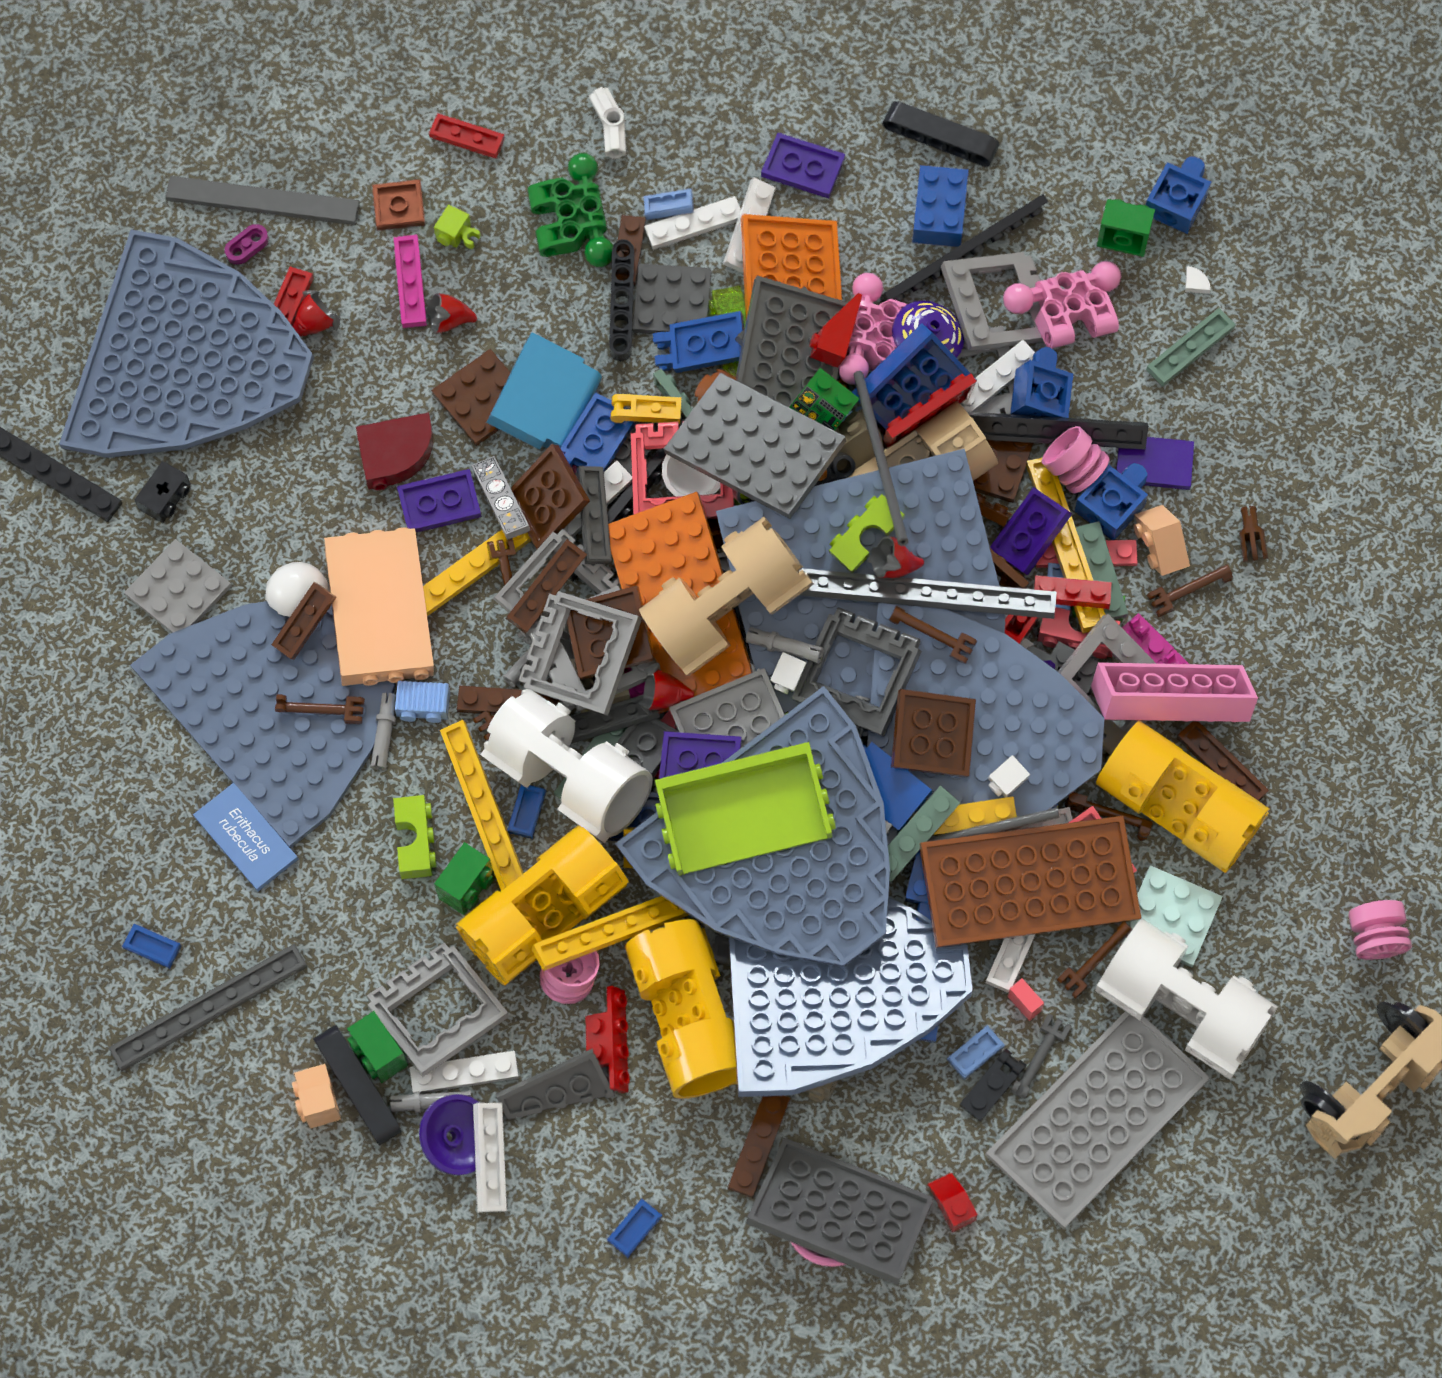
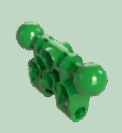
[527,153,613,268]

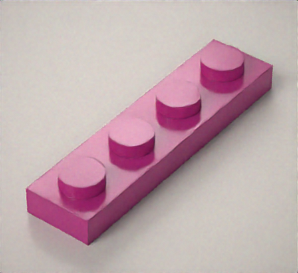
[393,235,427,328]

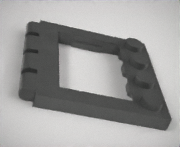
[792,607,922,737]

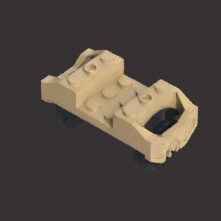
[1300,1002,1442,1159]

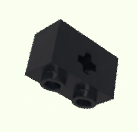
[134,461,191,523]

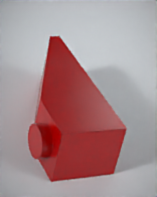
[809,293,863,368]

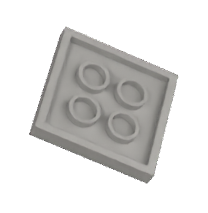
[124,539,232,637]

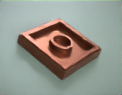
[372,180,425,231]

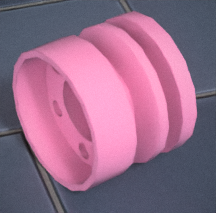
[1042,426,1109,494]
[1348,900,1412,960]
[539,951,600,1004]

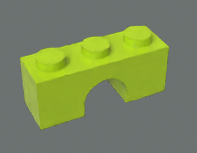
[829,494,905,573]
[393,795,437,879]

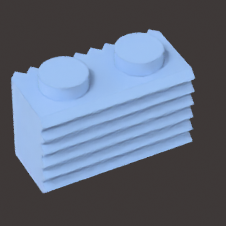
[395,681,450,723]

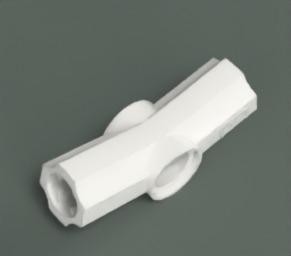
[589,87,626,159]

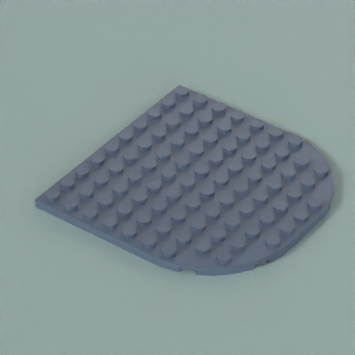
[716,449,1005,737]

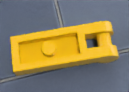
[610,394,681,424]

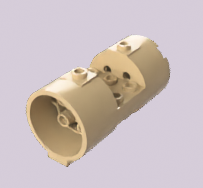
[843,401,998,481]
[639,517,814,676]

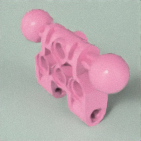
[1003,261,1121,349]
[838,273,908,385]

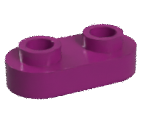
[224,224,269,265]

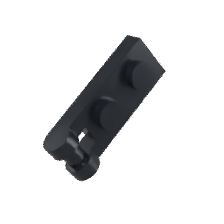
[960,1048,1027,1122]

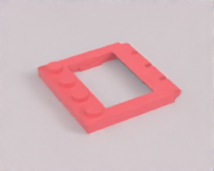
[631,421,735,519]

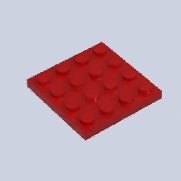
[883,373,977,449]

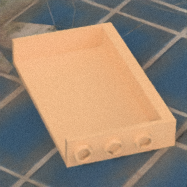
[324,527,434,686]

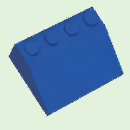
[852,323,977,431]

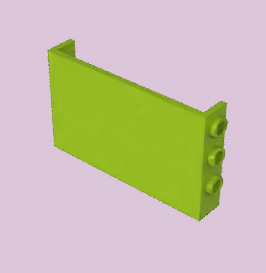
[655,742,836,876]

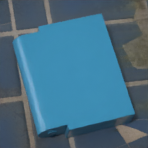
[486,332,602,450]

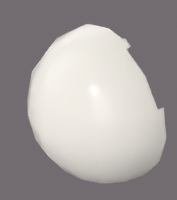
[662,454,720,497]
[265,562,330,617]

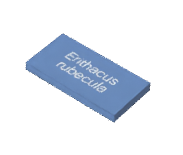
[193,783,298,892]

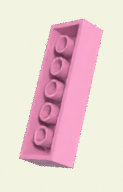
[1091,663,1258,722]

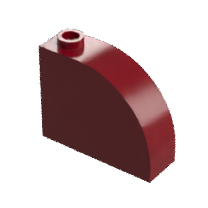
[356,412,434,491]

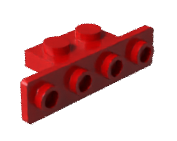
[585,986,630,1093]

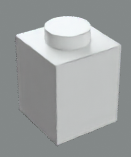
[770,652,807,694]
[988,755,1030,798]

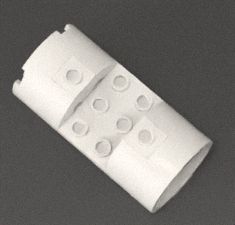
[480,689,653,843]
[1096,919,1278,1080]

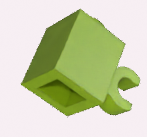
[434,204,481,249]

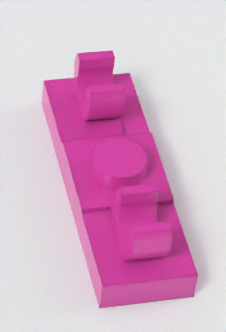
[1122,613,1189,664]

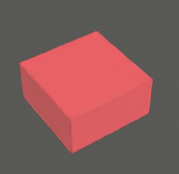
[1008,979,1044,1021]

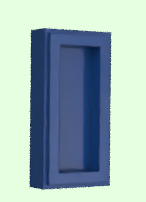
[507,784,547,839]
[122,924,181,969]
[607,1199,662,1258]

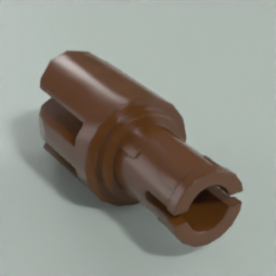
[1239,506,1268,562]

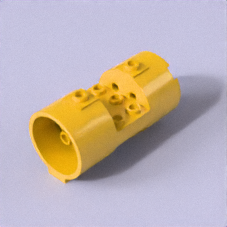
[1096,720,1270,873]
[456,825,629,986]
[625,919,738,1099]

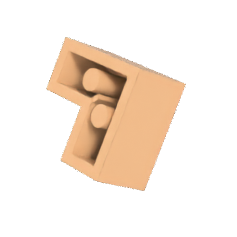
[1134,505,1190,576]
[292,1064,341,1129]

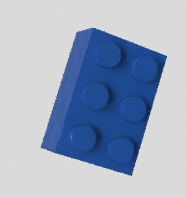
[912,165,968,247]

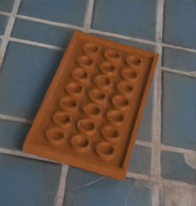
[920,816,1142,948]

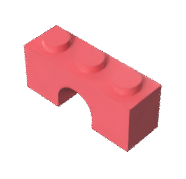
[1038,607,1121,659]

